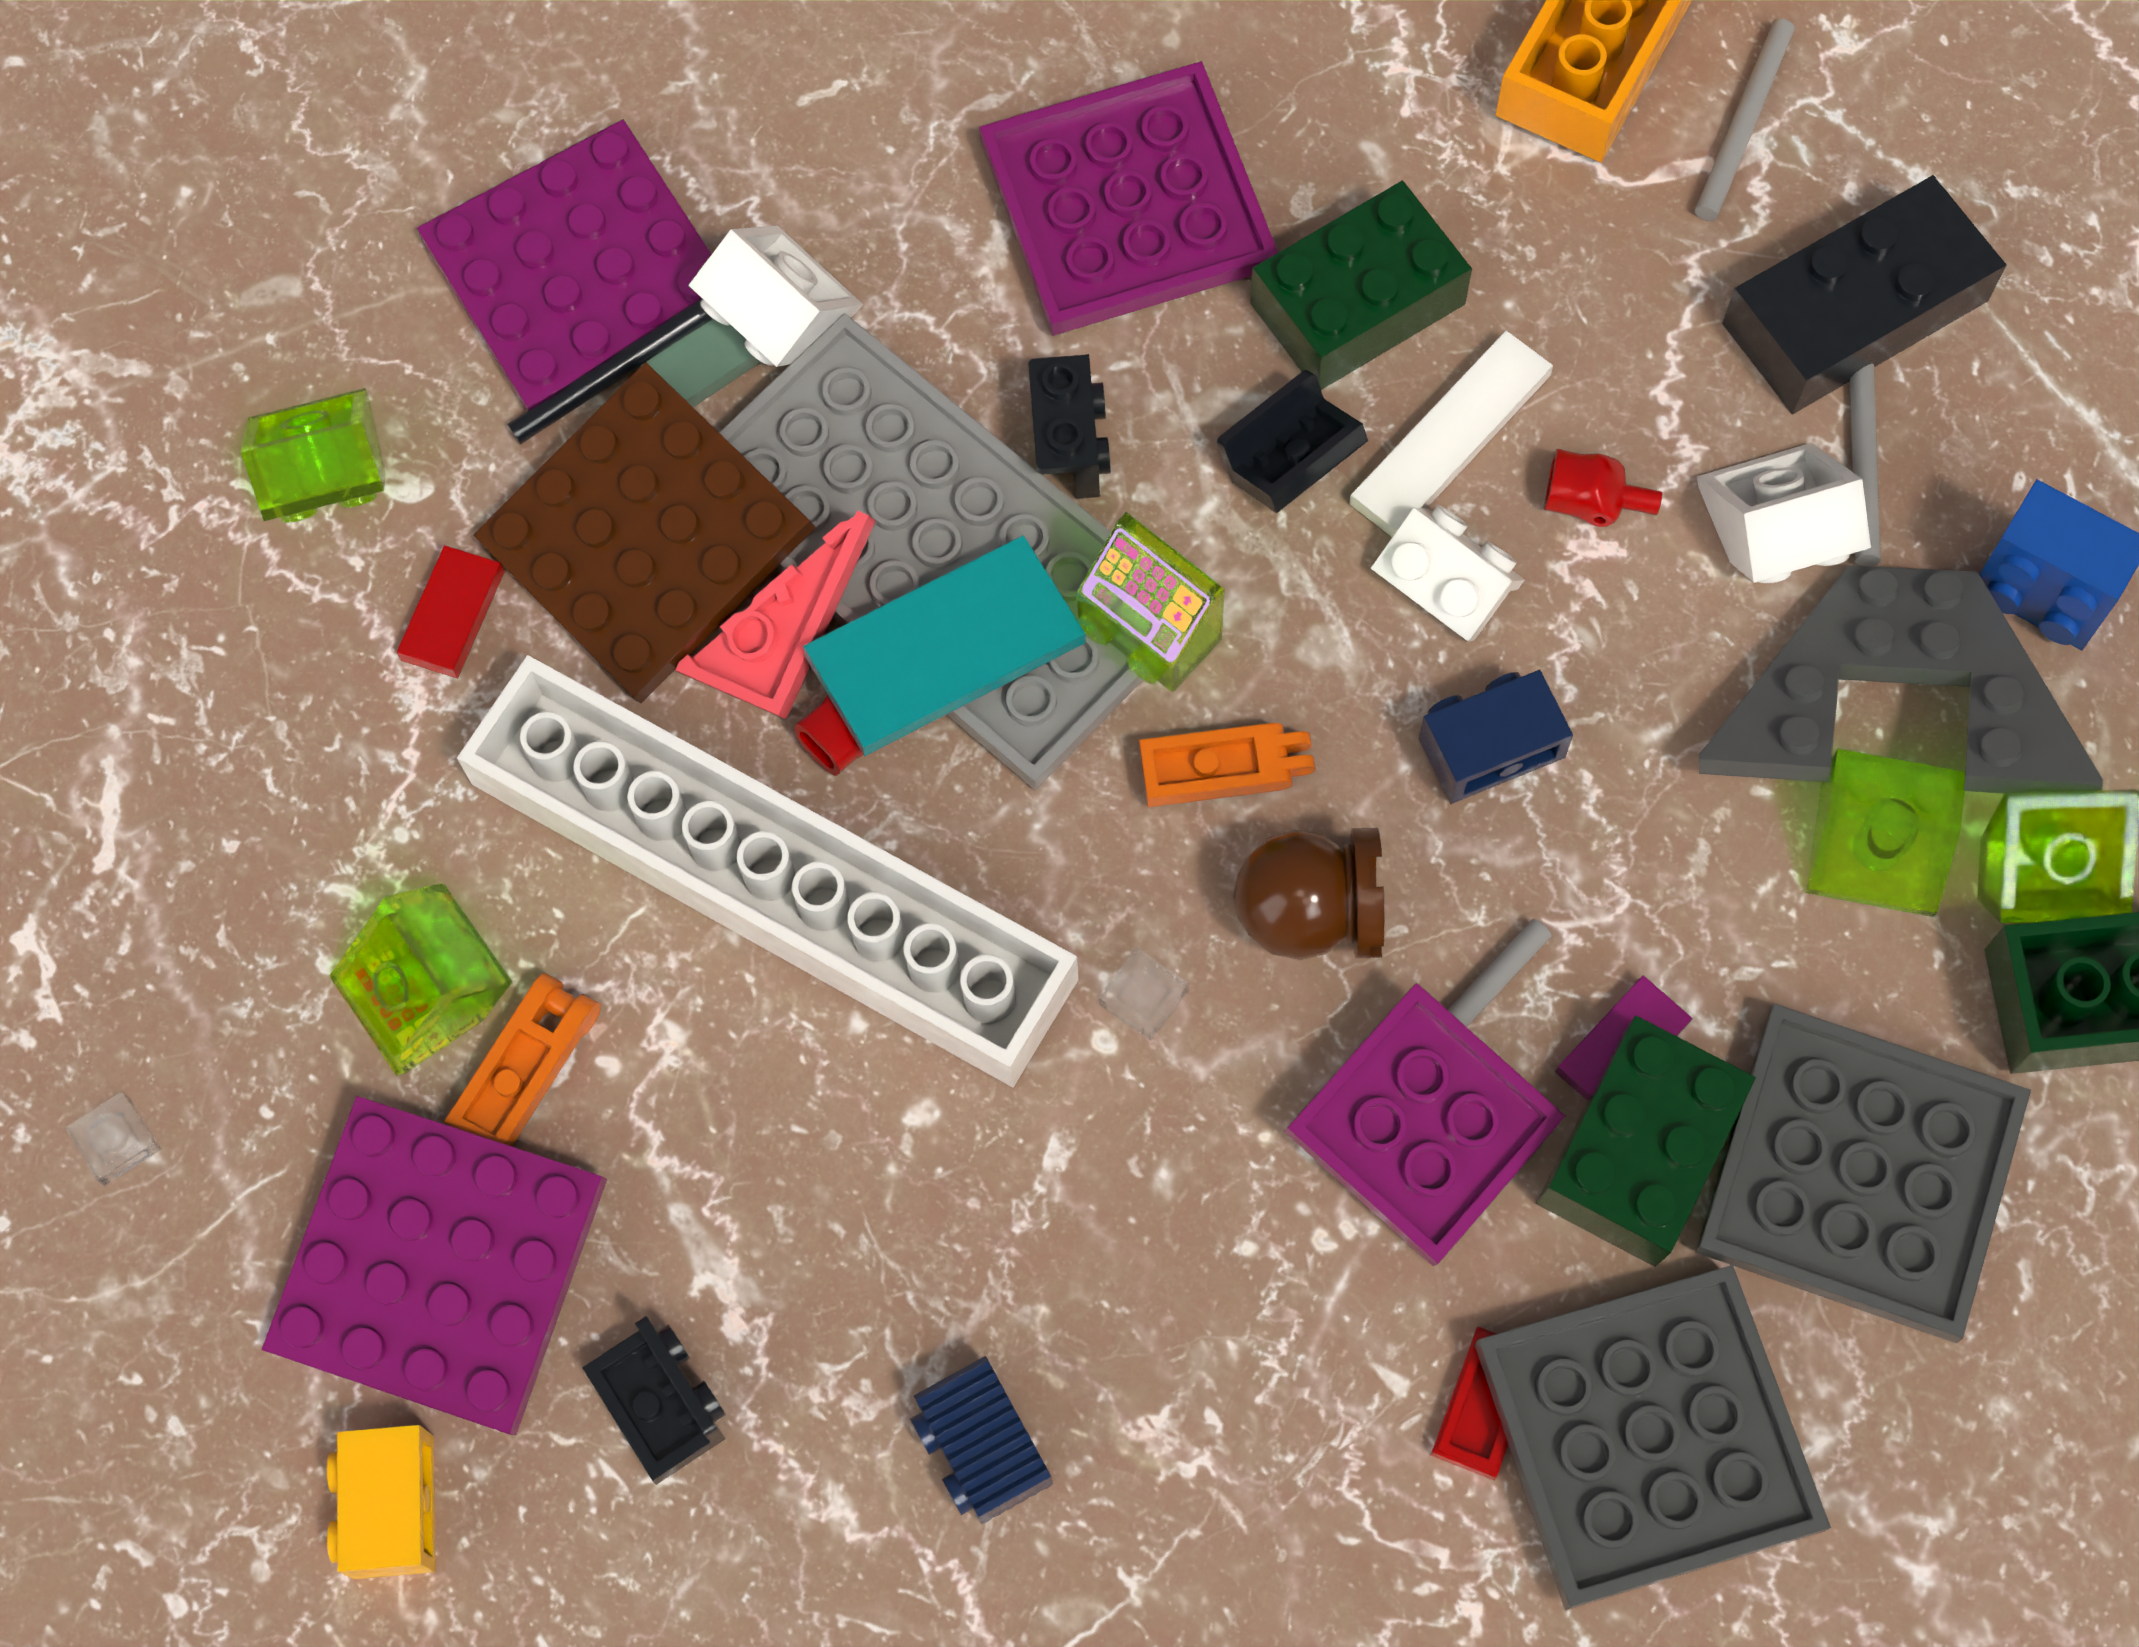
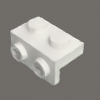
[1371,505,1525,642]

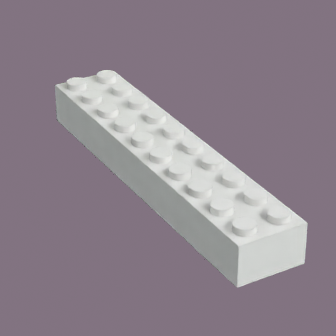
[457,655,1079,1088]

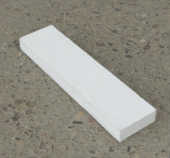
[1349,330,1553,537]

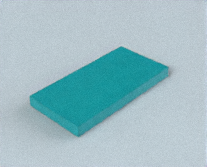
[803,535,1086,757]

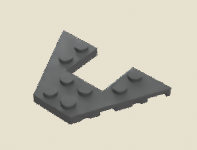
[1699,565,2103,800]

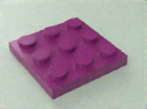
[1284,983,1566,1266]

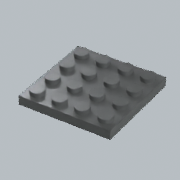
[1695,1003,2031,1343]
[1475,1265,1831,1611]

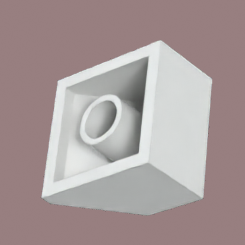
[688,225,863,367]
[1697,443,1871,583]

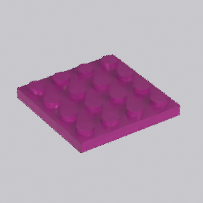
[979,61,1278,336]
[417,119,712,411]
[261,1096,607,1435]

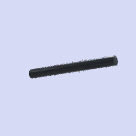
[507,298,713,444]

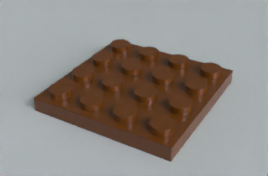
[473,362,816,703]

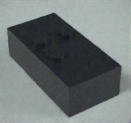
[1722,175,2007,415]

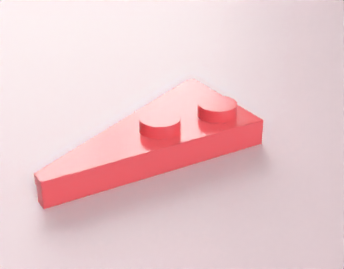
[675,511,876,719]

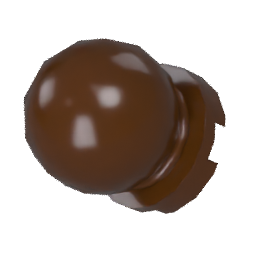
[1233,828,1385,960]

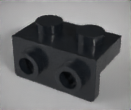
[1028,354,1111,499]
[1217,370,1368,513]
[582,1316,726,1485]

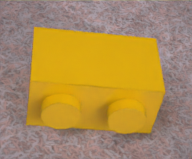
[327,1425,436,1580]

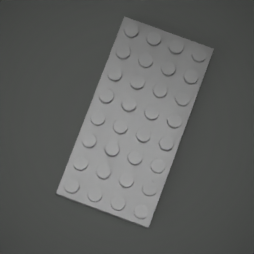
[719,313,1204,791]

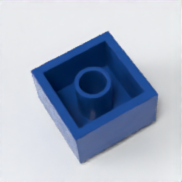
[1979,479,2139,651]

